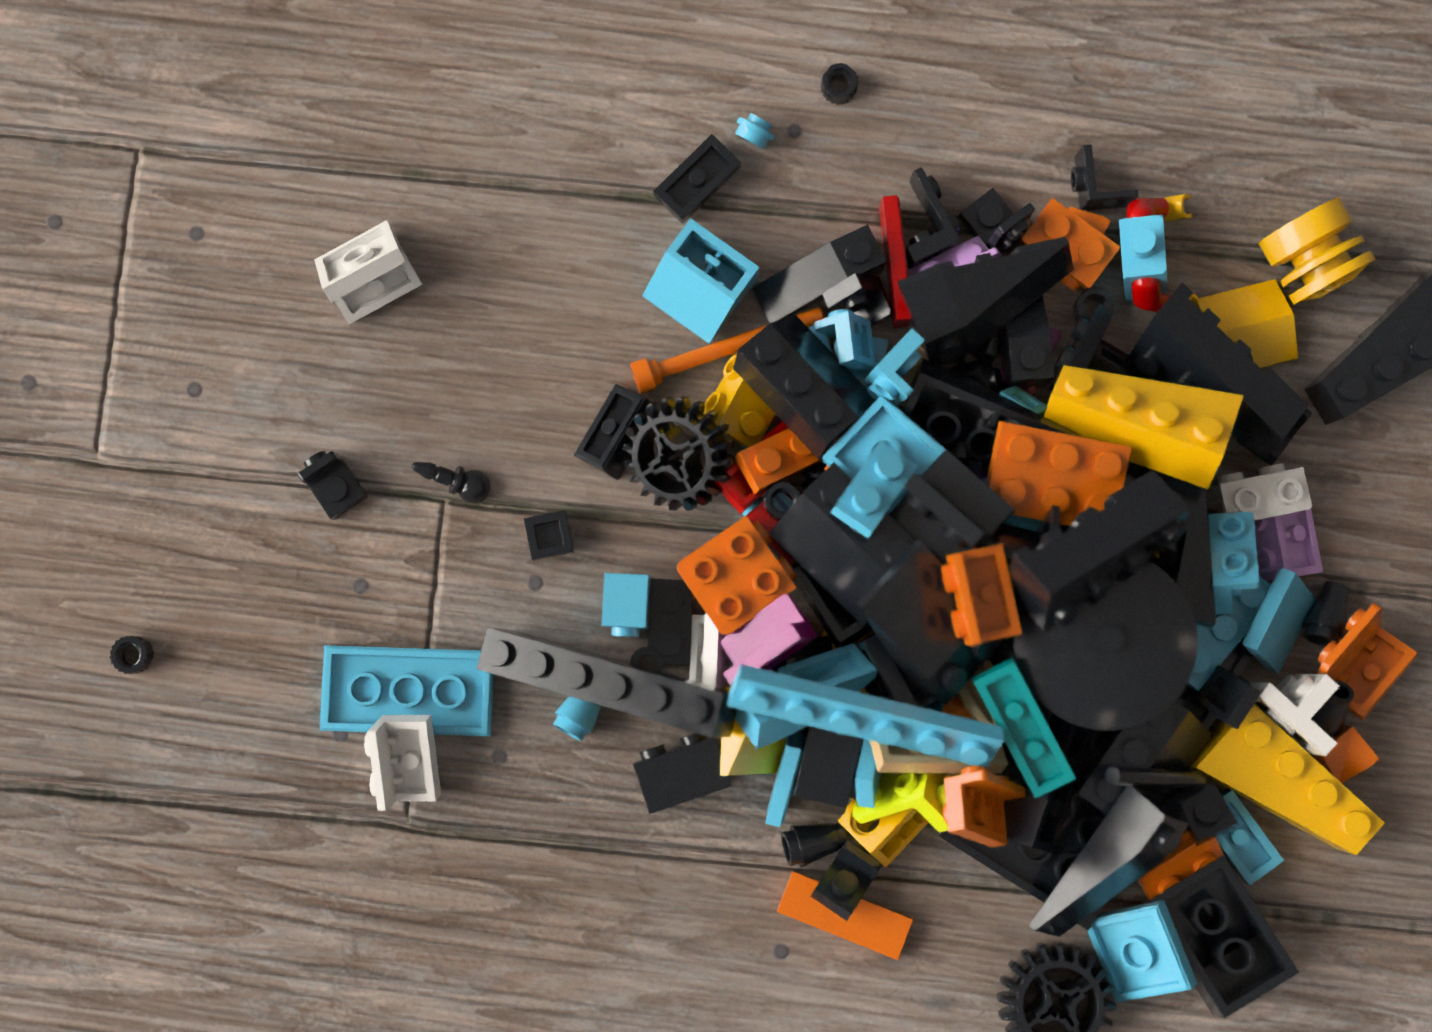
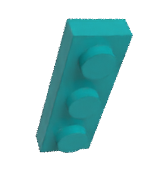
[972,657,1076,799]

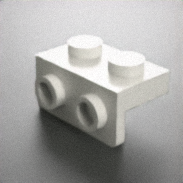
[1205,463,1312,521]
[364,715,441,811]

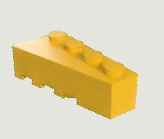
[1044,365,1244,489]
[1190,704,1385,855]

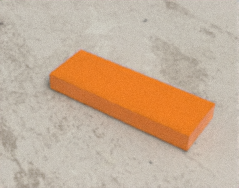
[777,870,913,960]

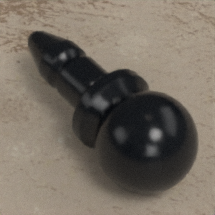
[412,462,491,503]

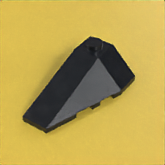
[898,237,1074,365]
[901,358,1082,471]
[1029,786,1189,937]

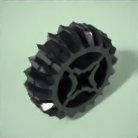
[622,396,736,511]
[996,941,1116,1032]

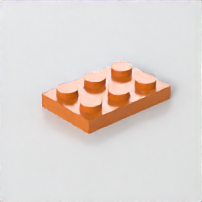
[986,421,1132,526]

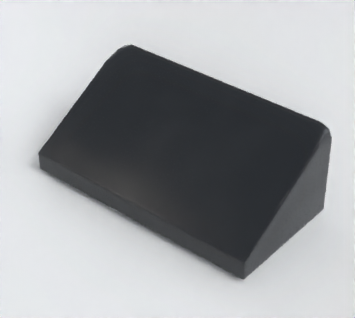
[574,384,651,480]

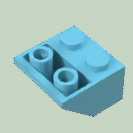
[642,218,760,344]

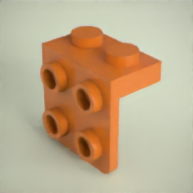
[677,516,797,635]
[1317,603,1418,721]

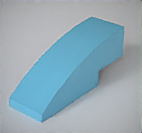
[736,643,877,749]

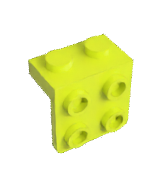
[853,773,961,833]

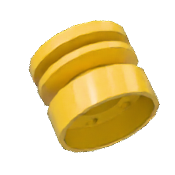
[1258,197,1376,305]

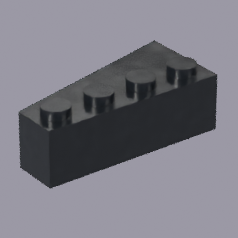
[1304,269,1432,425]

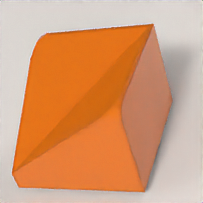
[1312,725,1379,783]

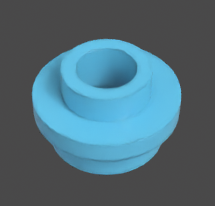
[735,113,775,149]

